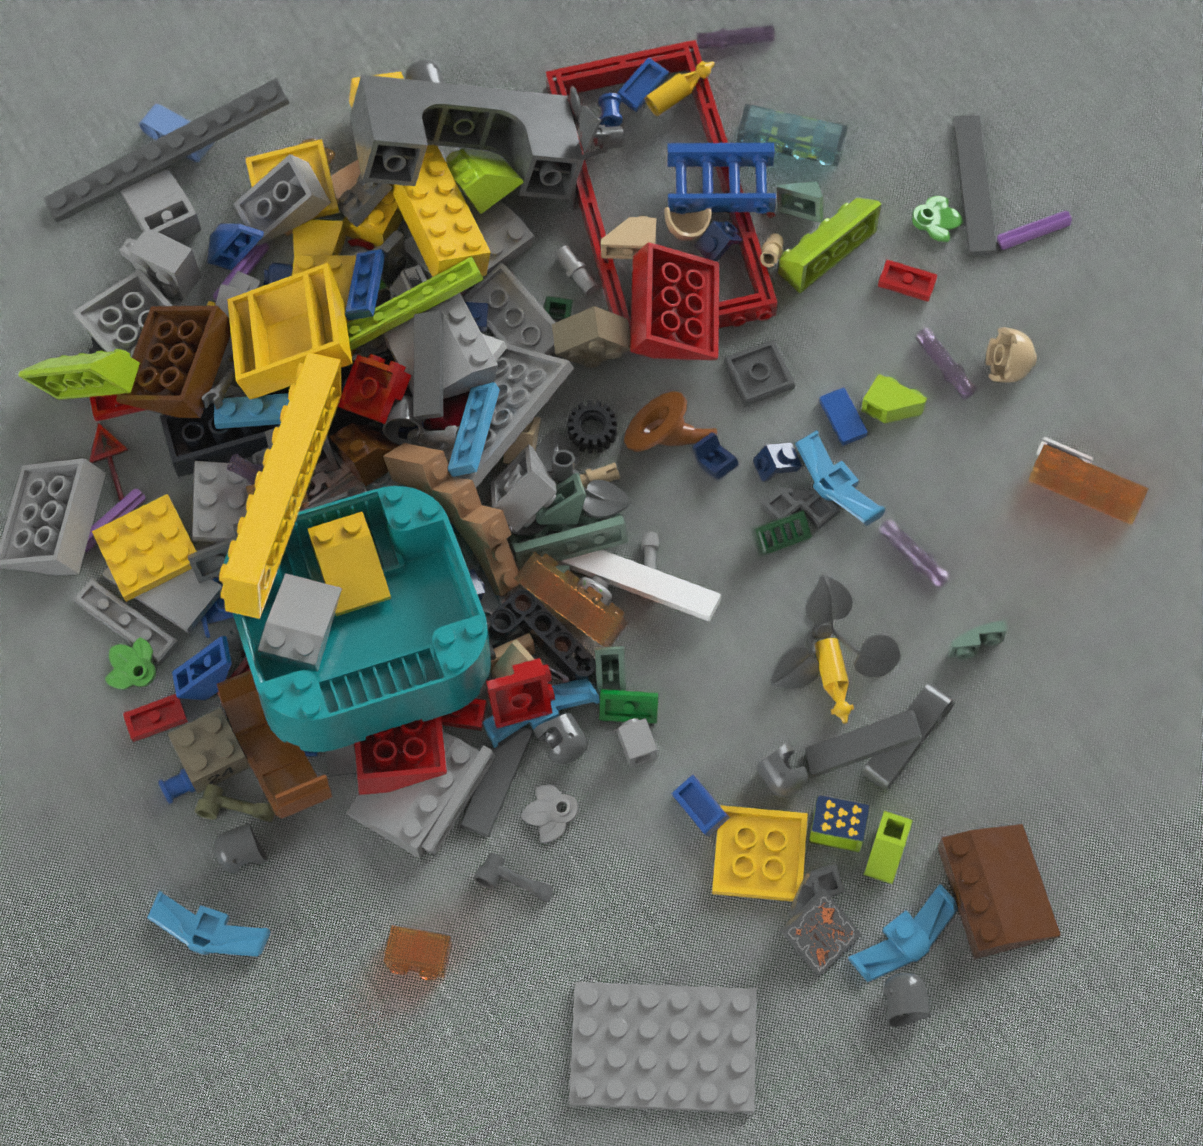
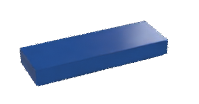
[345,249,385,321]

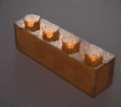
[1028,444,1149,525]
[514,552,628,647]

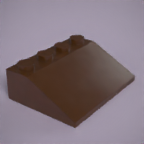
[116,306,231,418]
[937,824,1061,960]

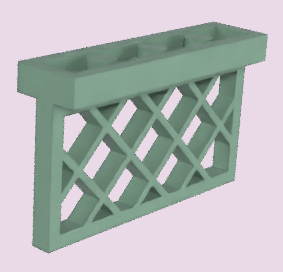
[509,510,628,572]

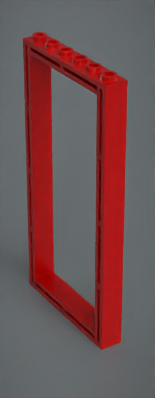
[545,39,778,338]

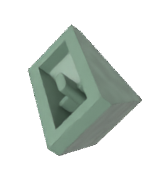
[777,181,823,223]
[536,473,586,525]
[595,646,626,699]

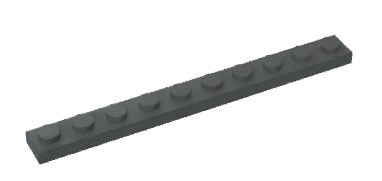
[44,78,289,223]

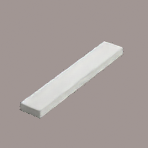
[556,550,721,622]

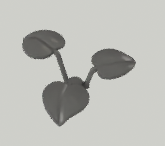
[565,86,624,210]
[507,429,630,536]
[770,574,901,689]

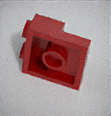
[337,354,411,424]
[486,658,555,729]

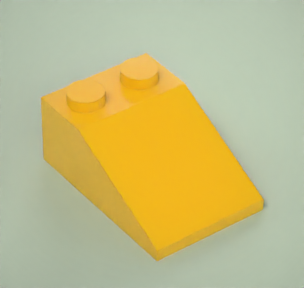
[308,511,391,616]

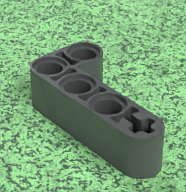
[862,682,955,791]

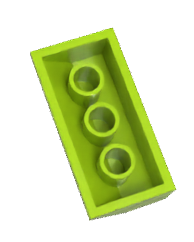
[778,198,882,294]
[18,349,140,400]

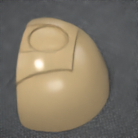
[664,207,712,241]

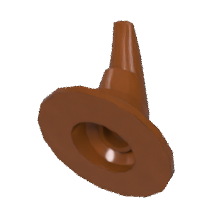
[624,391,718,452]

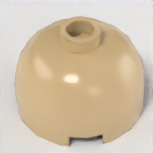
[985,327,1037,383]

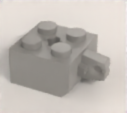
[120,229,201,300]

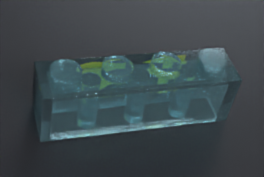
[737,104,847,166]

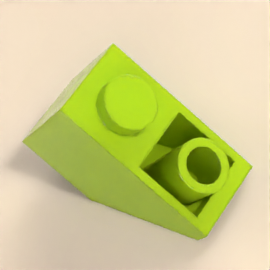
[861,374,927,423]
[864,811,913,884]

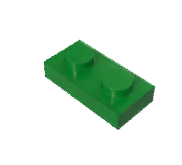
[599,689,659,724]

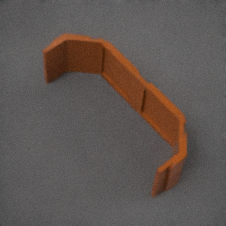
[216,670,332,819]

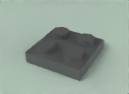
[338,174,393,227]

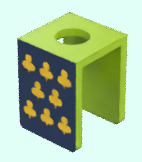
[809,795,869,853]

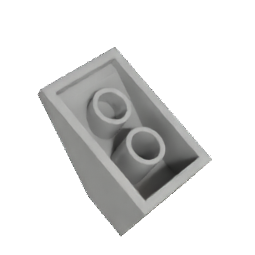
[234,154,331,246]
[491,444,557,532]
[258,573,342,672]

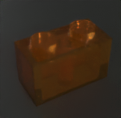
[384,925,453,980]

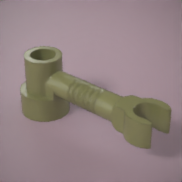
[194,784,275,822]

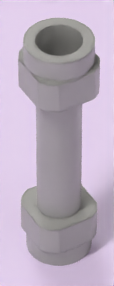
[407,426,460,447]
[641,532,659,600]

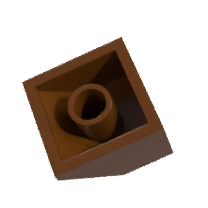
[329,423,400,487]

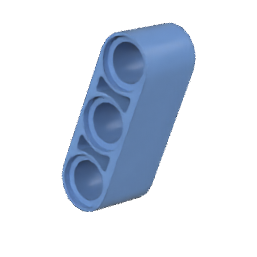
[139,104,215,162]

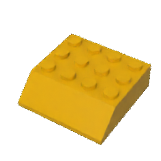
[227,262,353,400]

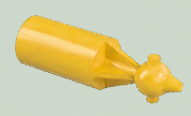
[645,61,715,116]
[815,638,854,724]

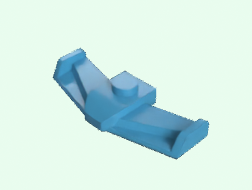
[795,430,886,526]
[483,678,600,748]
[848,884,958,982]
[147,891,270,957]

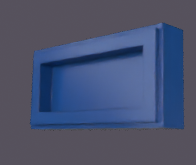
[616,57,669,113]
[819,387,868,446]
[671,774,730,837]

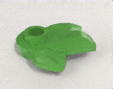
[912,196,963,242]
[105,637,156,690]

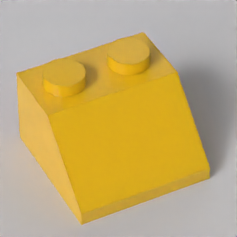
[343,190,404,247]

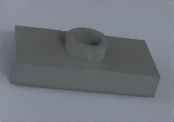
[380,230,406,283]

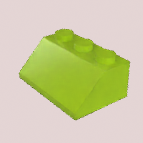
[445,148,524,214]

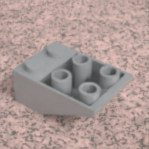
[121,169,202,242]

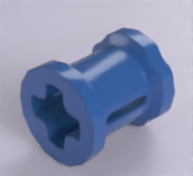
[598,93,623,127]
[158,768,196,804]

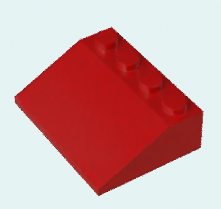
[630,242,719,361]
[355,716,447,795]

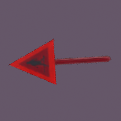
[89,423,129,501]

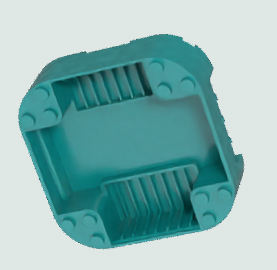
[224,486,491,752]

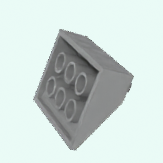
[404,197,534,297]
[72,269,172,358]
[382,293,498,399]
[0,458,106,575]
[346,732,479,859]

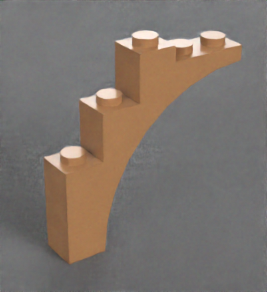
[383,443,522,596]

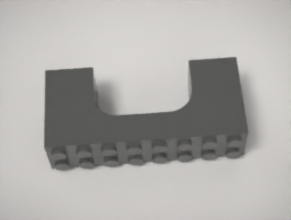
[350,74,584,200]

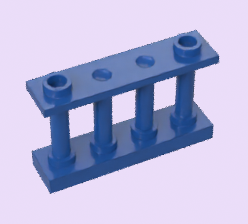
[668,143,776,214]

